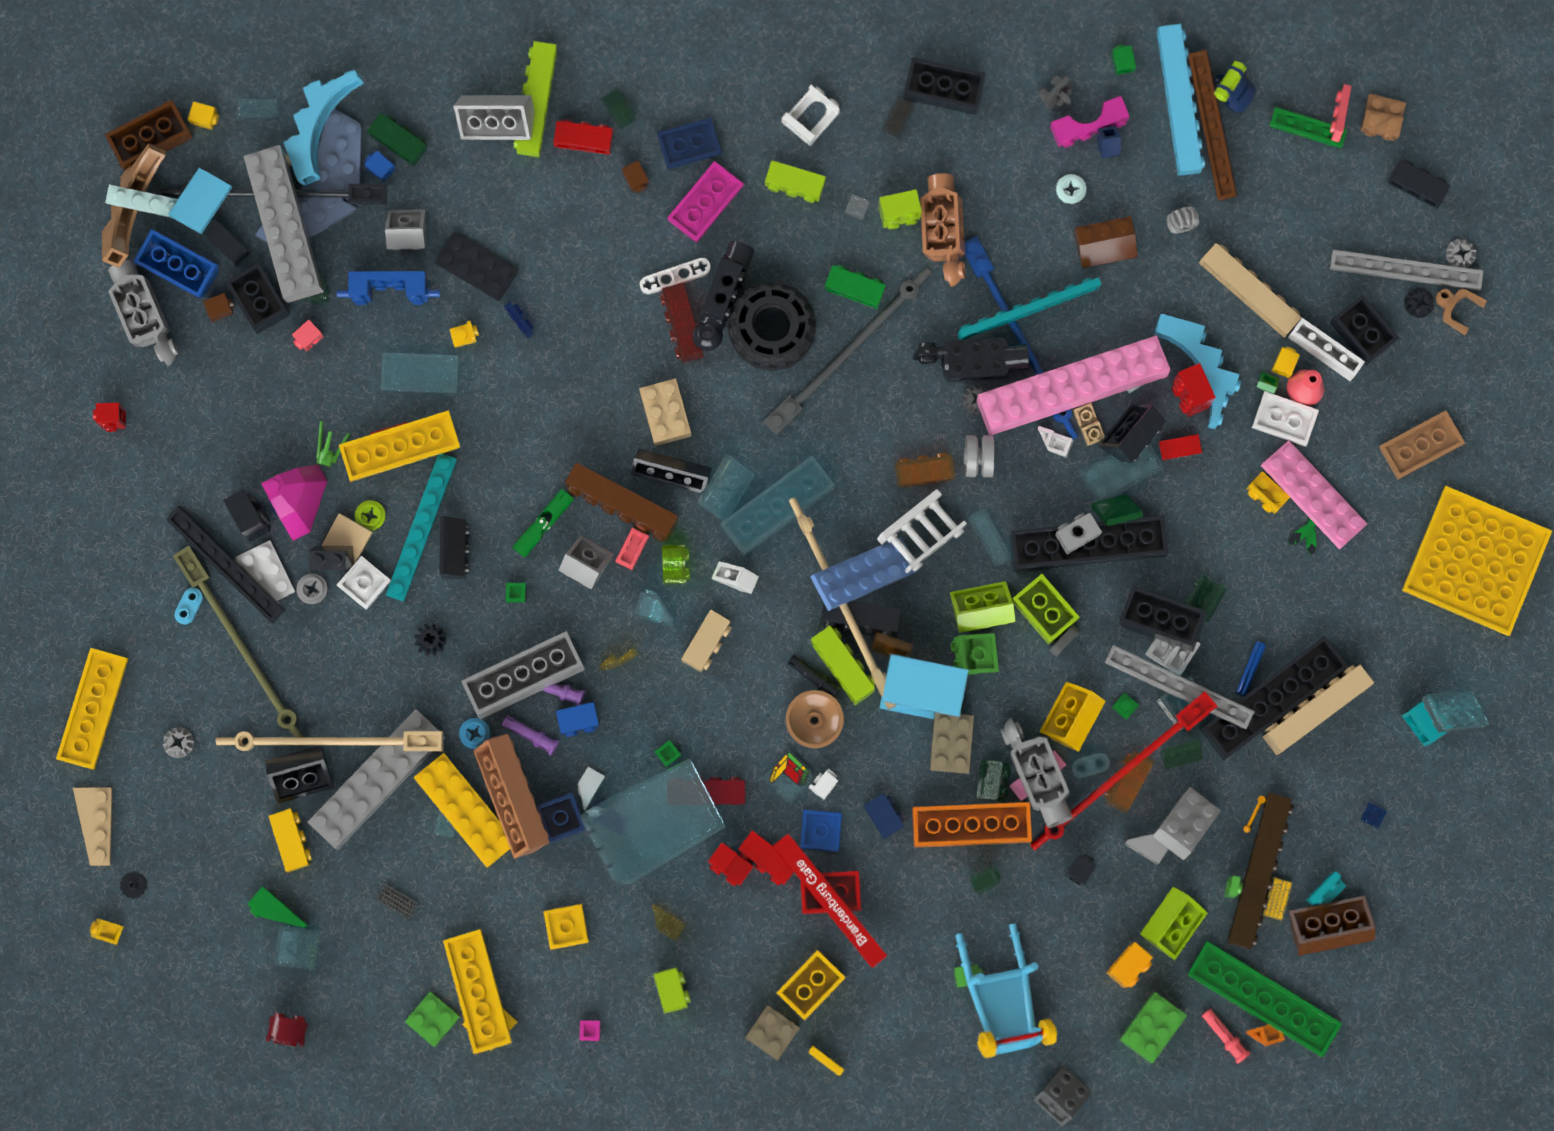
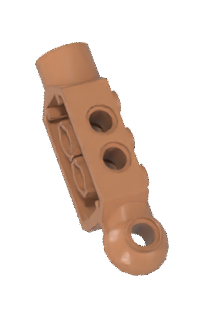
[920,174,966,287]

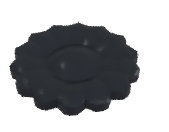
[120,872,147,899]

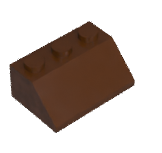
[1074,216,1137,269]

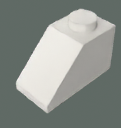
[712,561,759,594]

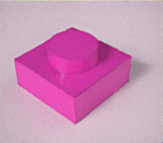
[580,1021,600,1041]

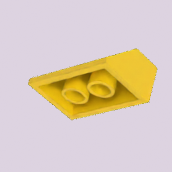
[1039,682,1106,752]

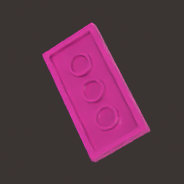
[667,161,744,243]

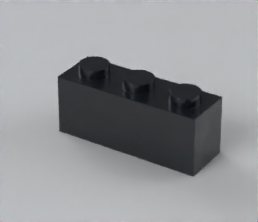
[1387,159,1451,209]

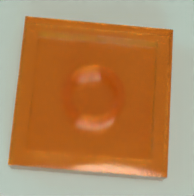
[871,632,913,658]

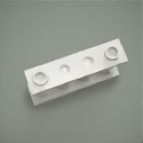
[877,489,967,574]

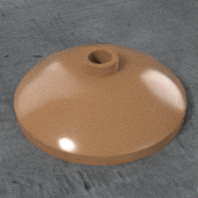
[786,690,844,748]

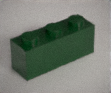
[367,113,427,167]

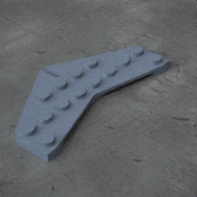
[255,109,362,242]

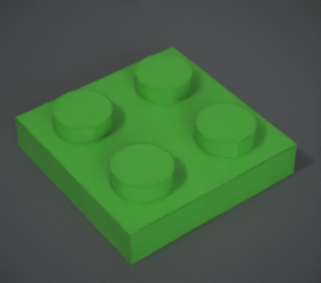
[405,992,460,1047]

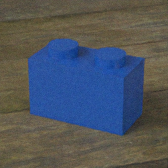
[556,702,599,737]

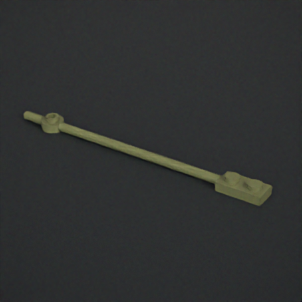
[173,546,303,746]

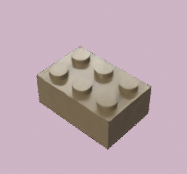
[930,712,974,774]

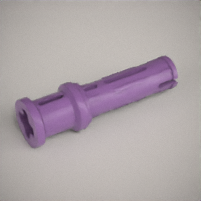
[542,683,586,706]
[502,715,559,756]

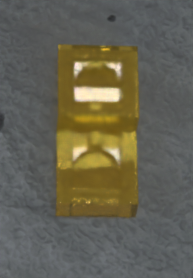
[599,648,638,671]

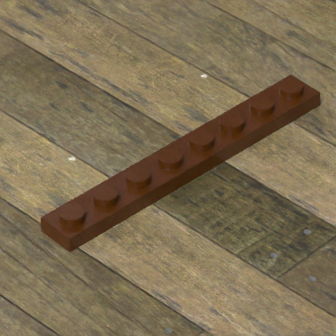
[1188,50,1238,201]

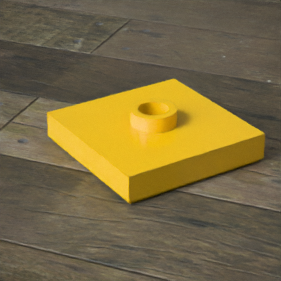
[543,904,589,950]

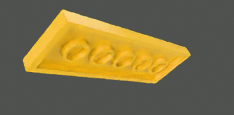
[339,410,461,482]
[56,648,129,770]
[413,753,510,868]
[443,929,512,1054]

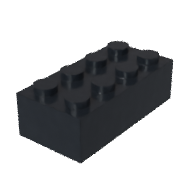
[903,57,986,115]
[1119,585,1207,652]
[820,601,901,639]

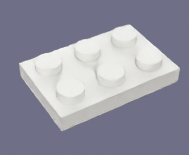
[1252,391,1319,447]
[236,541,295,601]

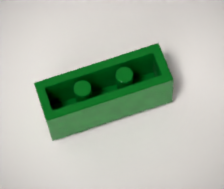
[824,265,886,309]

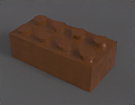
[104,100,193,171]

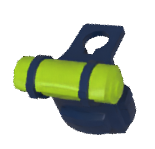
[1214,61,1256,113]

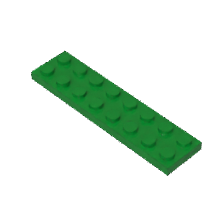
[1187,941,1342,1057]

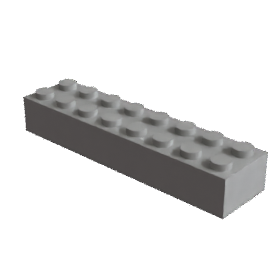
[243,145,324,303]
[308,709,446,850]

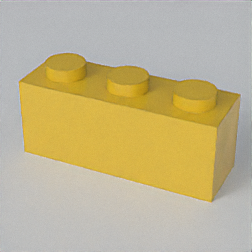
[269,809,312,872]

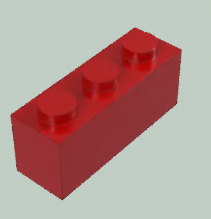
[553,119,613,155]
[738,831,794,886]

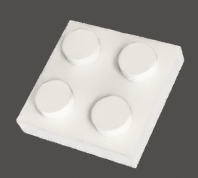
[337,556,391,610]

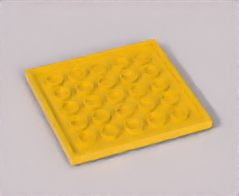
[1402,486,1552,636]

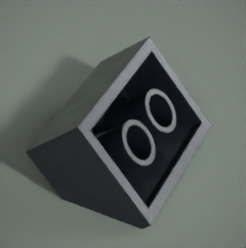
[1098,404,1166,463]
[439,516,470,579]
[265,745,334,803]

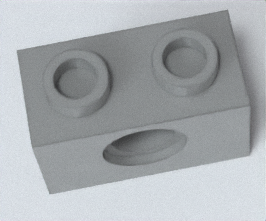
[1055,513,1102,554]

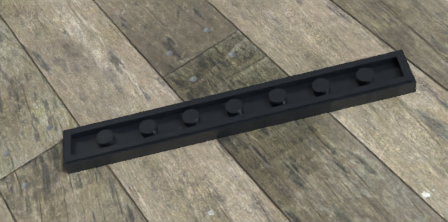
[166,506,286,624]

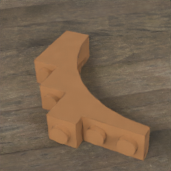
[102,143,166,268]

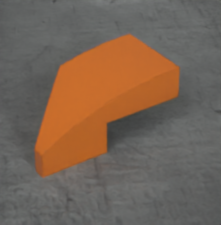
[1246,1025,1285,1046]

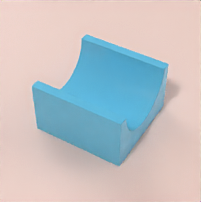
[879,654,968,720]

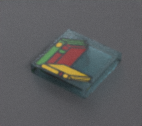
[762,750,817,805]

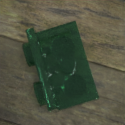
[1185,575,1227,623]

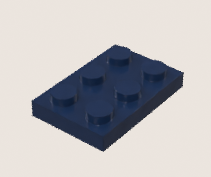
[657,118,722,170]

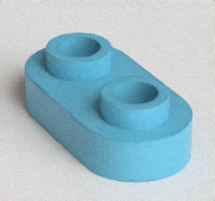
[175,588,203,625]

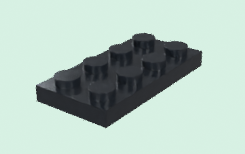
[435,231,519,302]

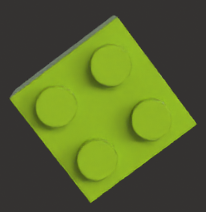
[878,189,922,230]

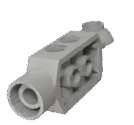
[108,260,179,366]
[1000,718,1073,828]

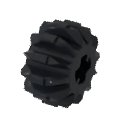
[414,623,447,656]

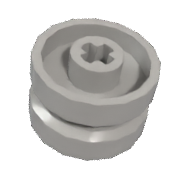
[964,435,994,478]

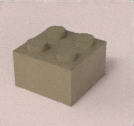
[745,1005,799,1060]

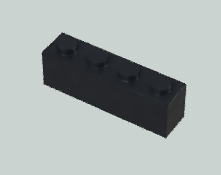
[630,448,712,494]

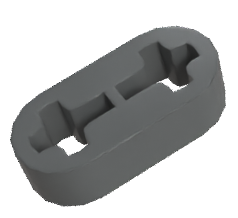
[1049,625,1080,657]

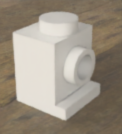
[809,769,838,800]

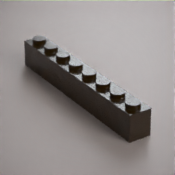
[1227,793,1294,950]

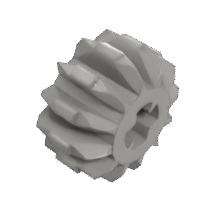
[1167,206,1199,234]

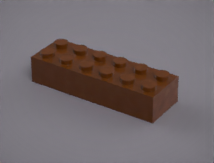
[565,463,679,542]

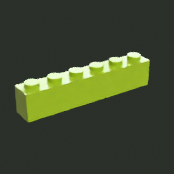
[514,41,557,157]

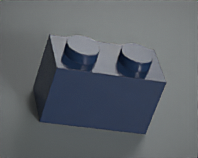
[863,793,905,839]

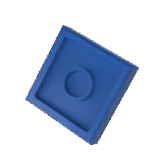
[800,810,842,852]

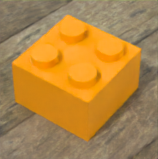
[1106,942,1153,988]

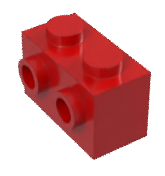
[93,402,126,432]

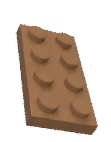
[1379,411,1465,480]

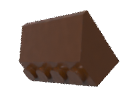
[1289,896,1376,956]

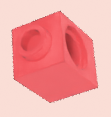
[292,320,324,352]

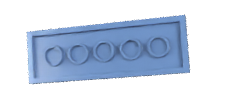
[811,537,919,611]

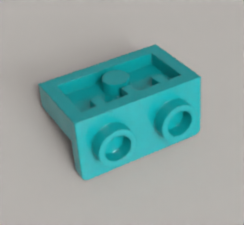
[1306,871,1346,906]

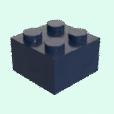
[536,793,587,844]

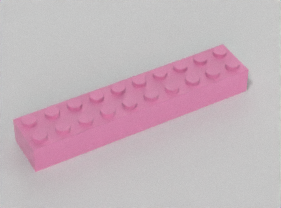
[976,335,1170,435]

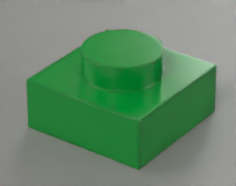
[1256,372,1279,394]
[506,583,526,603]
[1112,693,1139,720]
[655,740,682,768]

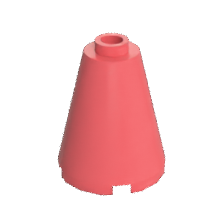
[1287,369,1325,407]

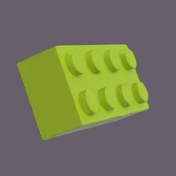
[811,626,875,706]

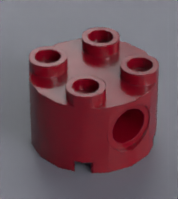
[265,1013,309,1047]

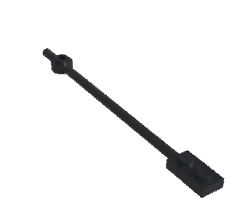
[161,183,387,204]

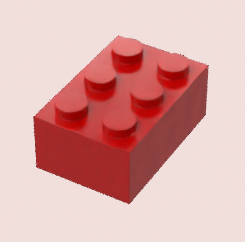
[1171,363,1216,417]
[800,871,861,915]

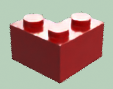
[708,843,754,887]

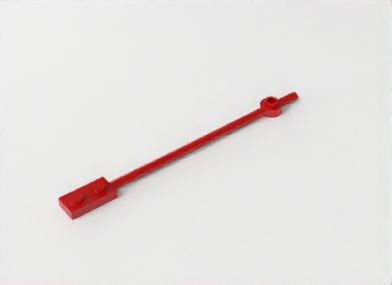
[1030,691,1218,851]

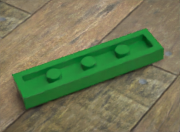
[1269,107,1348,149]

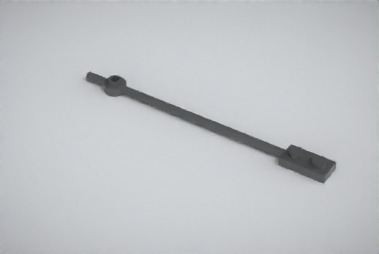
[763,268,932,436]

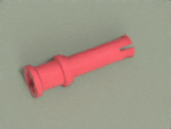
[1202,1008,1251,1064]

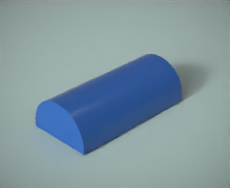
[133,229,219,298]

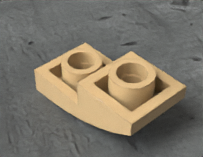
[1072,402,1105,446]

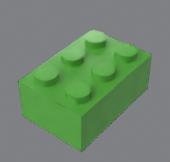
[1119,992,1187,1063]

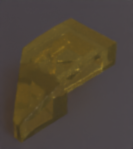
[652,904,686,942]

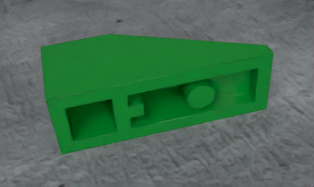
[247,887,309,928]

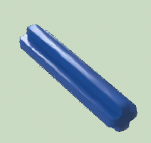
[1236,641,1266,696]

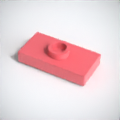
[615,527,650,571]

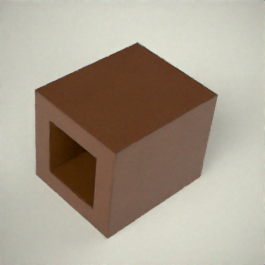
[621,161,649,193]
[203,293,235,322]

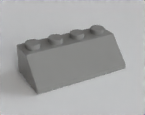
[454,95,535,140]

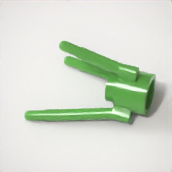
[316,421,350,467]

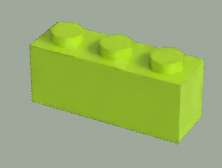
[765,160,826,203]

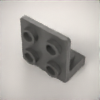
[1033,1067,1092,1127]

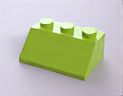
[950,581,1016,633]
[1140,887,1208,960]

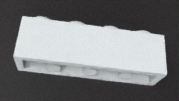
[1288,318,1365,381]

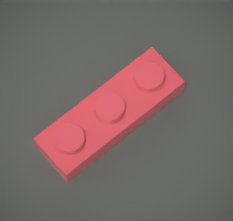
[1330,84,1351,142]

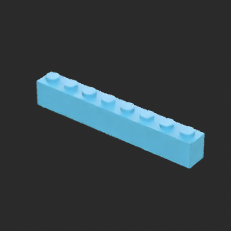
[1157,24,1205,176]

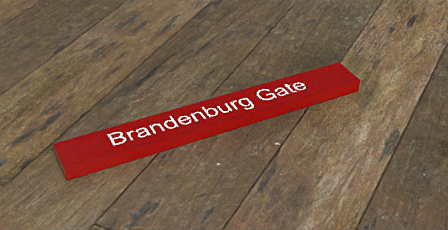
[773,834,887,968]

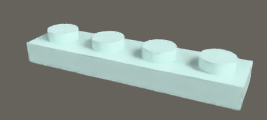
[105,184,178,217]

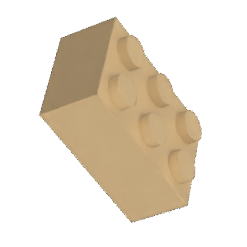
[639,378,692,446]

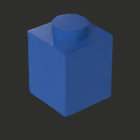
[364,151,395,183]

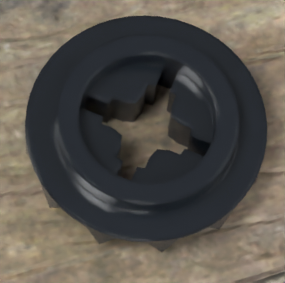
[1404,288,1435,318]

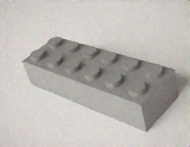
[461,631,585,720]

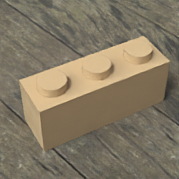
[681,610,732,673]

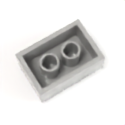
[1152,787,1221,860]

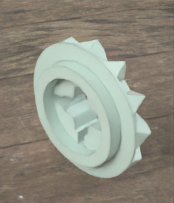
[1056,174,1086,204]

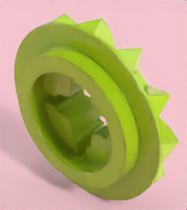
[355,500,385,531]

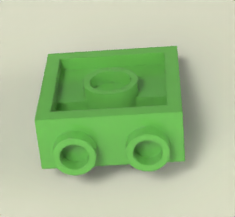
[951,633,999,675]

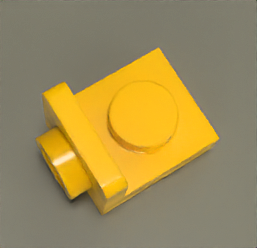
[449,321,479,348]
[90,918,123,945]

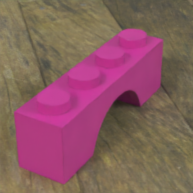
[1050,96,1130,148]

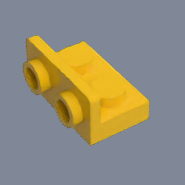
[1246,471,1290,514]

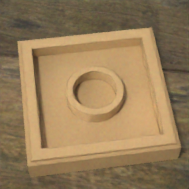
[322,513,373,564]

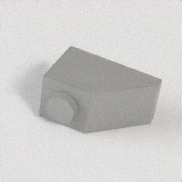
[1124,834,1168,865]

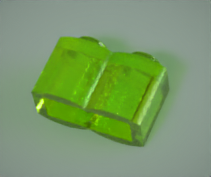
[662,545,690,585]

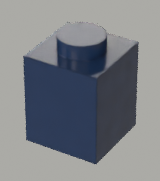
[1097,126,1121,158]

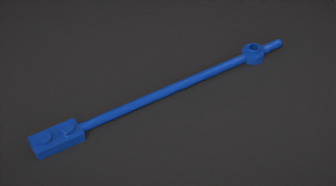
[965,236,1079,440]

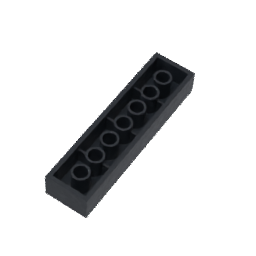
[1009,515,1168,572]
[1200,636,1349,761]

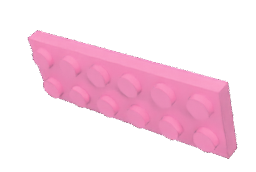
[1261,440,1367,550]

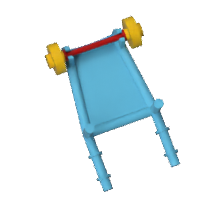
[955,923,1057,1058]

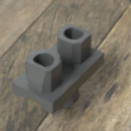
[1039,75,1073,111]

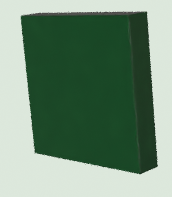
[1091,494,1143,526]

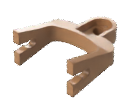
[1436,289,1487,335]

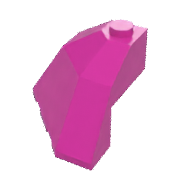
[261,464,328,541]

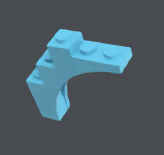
[284,70,364,187]
[1154,314,1241,429]

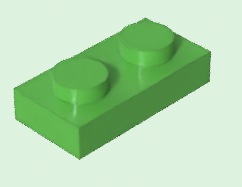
[1224,876,1243,898]

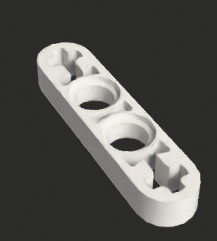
[640,258,711,294]

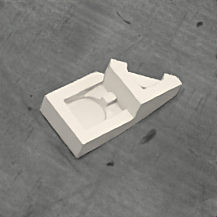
[1038,426,1073,458]
[578,767,605,810]

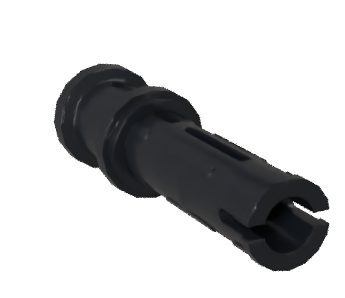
[787,654,842,698]

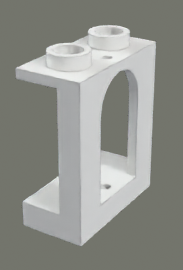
[782,85,840,146]

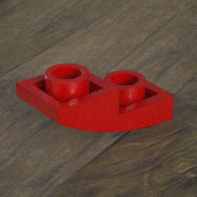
[1159,434,1202,460]

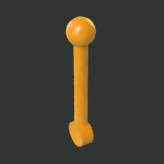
[1243,796,1266,833]

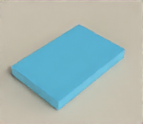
[169,168,232,234]

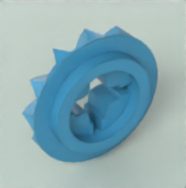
[459,718,490,749]

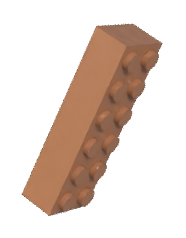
[473,734,549,859]

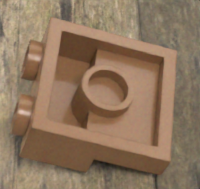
[1360,94,1406,141]

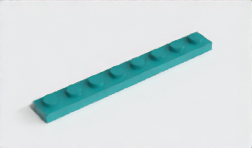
[957,277,1101,340]
[386,454,457,602]

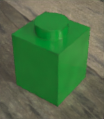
[1111,44,1136,75]

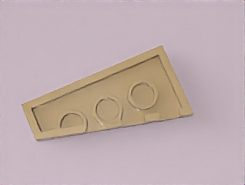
[73,788,113,866]

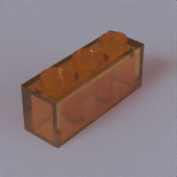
[894,453,955,488]
[1104,751,1154,814]

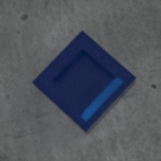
[1360,803,1387,829]

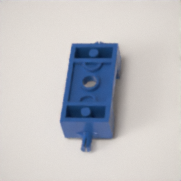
[337,271,440,305]

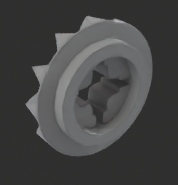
[1446,239,1476,268]
[297,574,328,605]
[163,727,194,758]

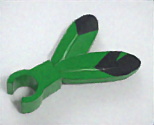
[1288,519,1317,555]

